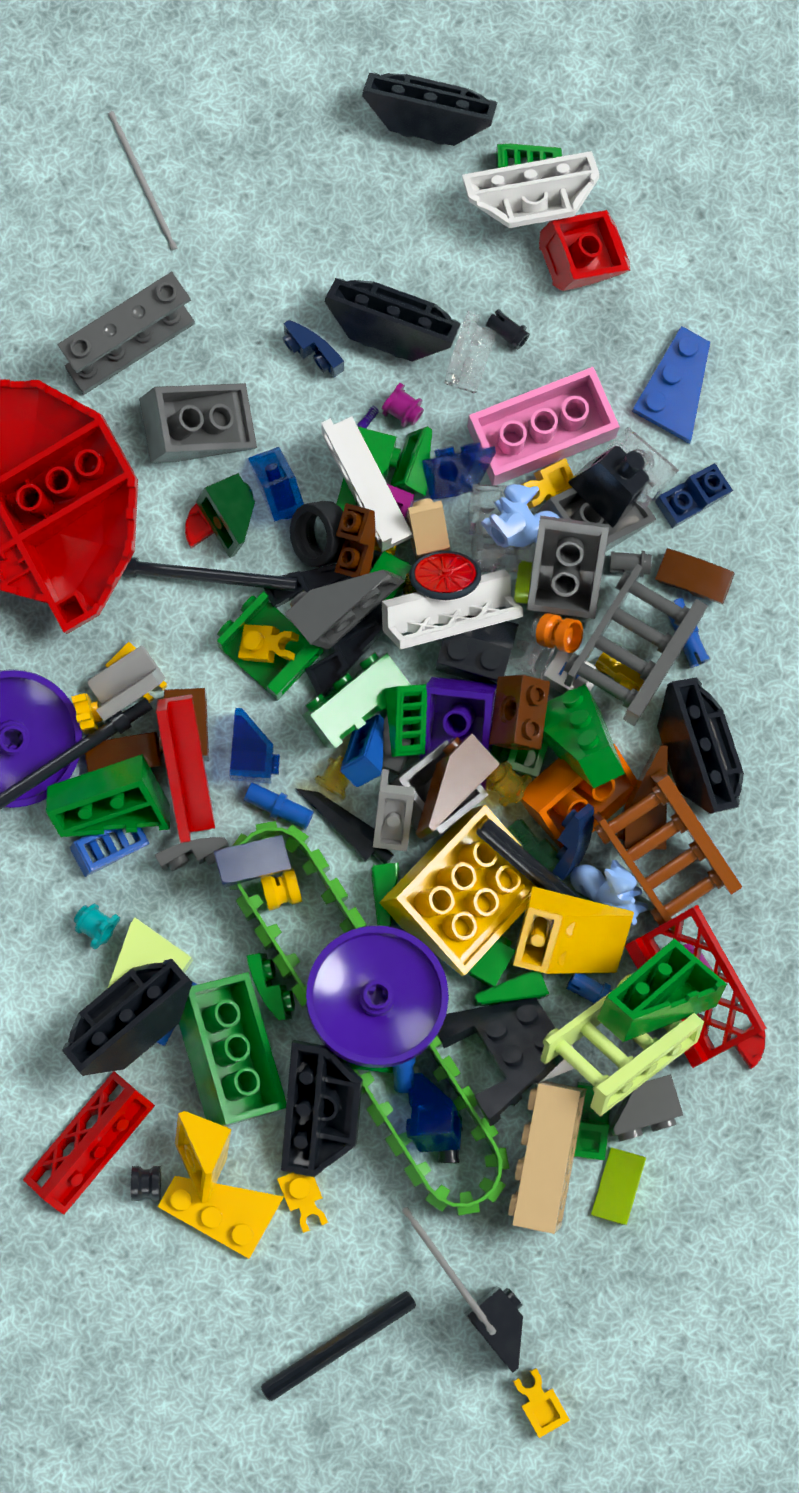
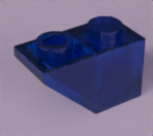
[422,442,496,500]
[406,1073,462,1153]

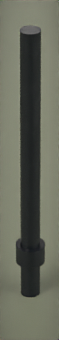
[122,557,298,592]
[0,697,153,810]

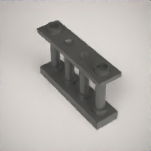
[57,271,195,395]
[563,564,708,726]

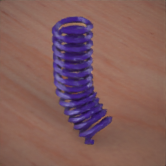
[357,405,379,429]

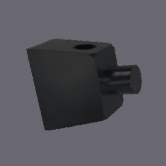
[568,446,650,528]

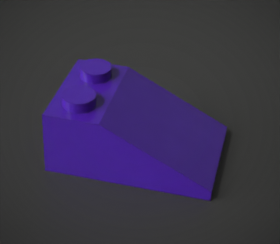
[420,677,497,791]

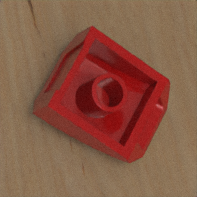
[539,210,631,291]

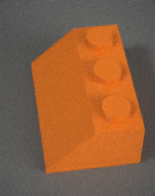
[517,744,638,849]

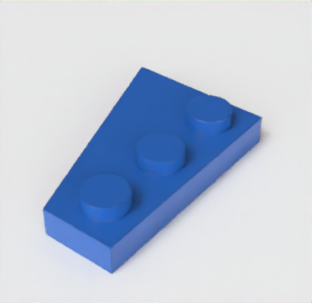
[632,326,710,444]

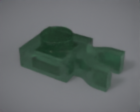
[508,819,559,871]

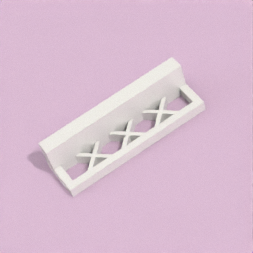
[321,416,413,552]
[382,569,523,650]

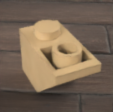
[407,499,450,561]

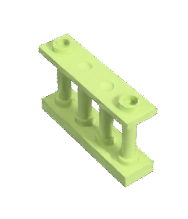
[540,974,704,1116]

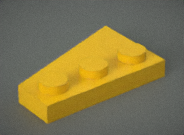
[157,1176,284,1259]

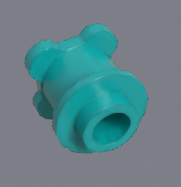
[74,903,120,949]

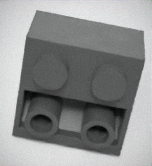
[608,1074,683,1142]

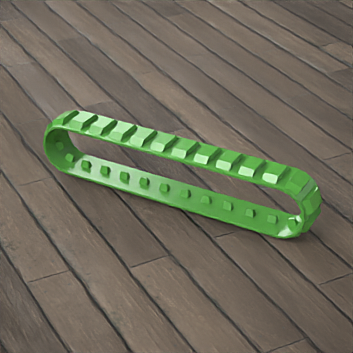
[229,821,510,1216]

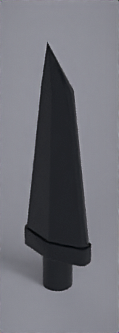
[295,788,394,864]

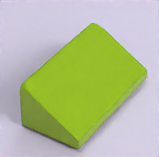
[591,1147,646,1225]

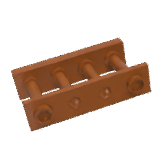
[593,769,742,931]

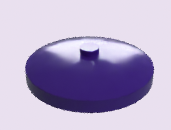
[0,669,82,808]
[306,926,449,1068]

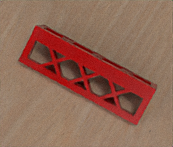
[156,694,215,843]
[23,1071,155,1215]

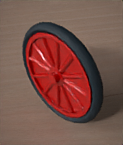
[409,551,481,600]

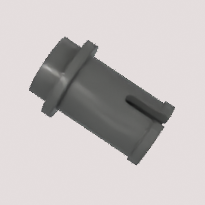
[610,551,652,577]

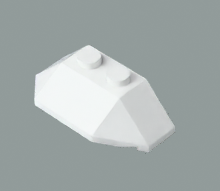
[462,151,599,228]

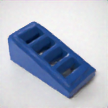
[340,714,384,787]
[70,827,150,877]

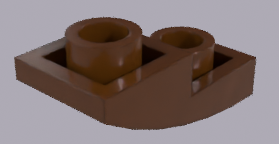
[334,503,376,578]
[655,548,735,605]
[85,732,162,772]

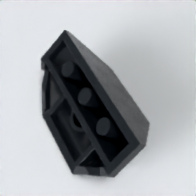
[362,73,498,146]
[324,278,461,362]
[657,677,744,814]
[62,959,193,1076]
[281,1040,363,1177]

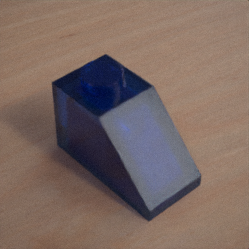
[248,447,304,522]
[229,708,280,783]

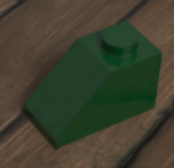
[196,473,255,558]

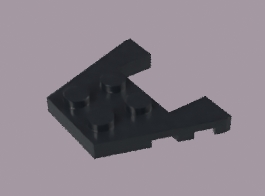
[264,564,384,696]
[437,998,564,1126]

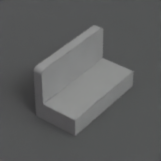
[87,646,166,721]
[373,769,415,851]

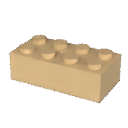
[508,1081,586,1234]

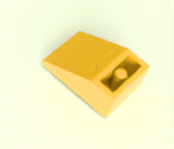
[513,886,634,974]

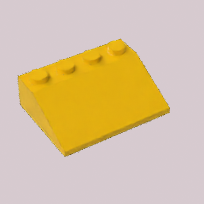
[379,805,538,976]

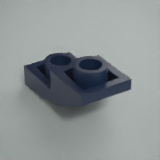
[282,320,344,378]
[655,463,733,529]
[552,803,594,881]

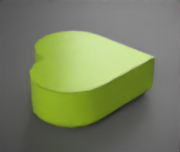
[514,561,533,604]

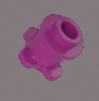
[381,383,424,427]

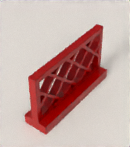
[625,905,767,1068]

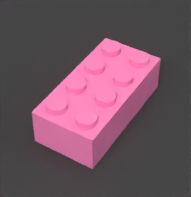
[467,367,620,486]

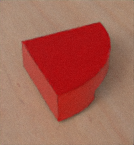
[185,503,214,549]
[734,1026,766,1069]

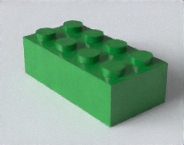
[179,972,287,1127]

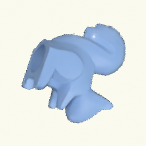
[481,484,559,548]
[570,860,648,926]

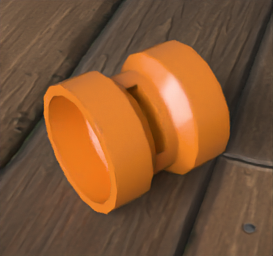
[536,613,583,653]

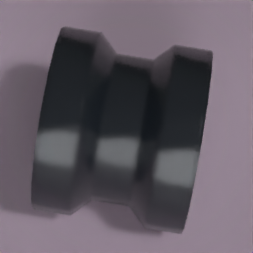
[131,1166,161,1201]

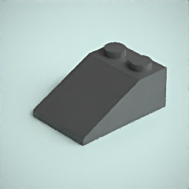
[139,383,257,463]
[535,488,656,552]
[527,515,609,619]
[285,569,404,649]

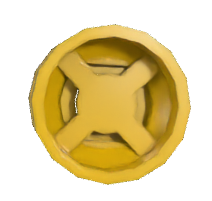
[260,869,302,911]

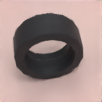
[289,501,344,567]

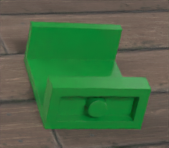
[217,592,324,701]

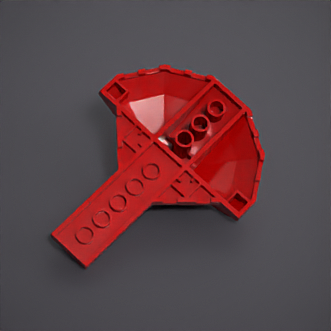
[0,379,138,634]

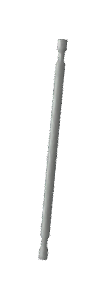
[108,111,178,251]
[402,1207,496,1335]

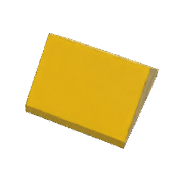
[175,1111,231,1204]

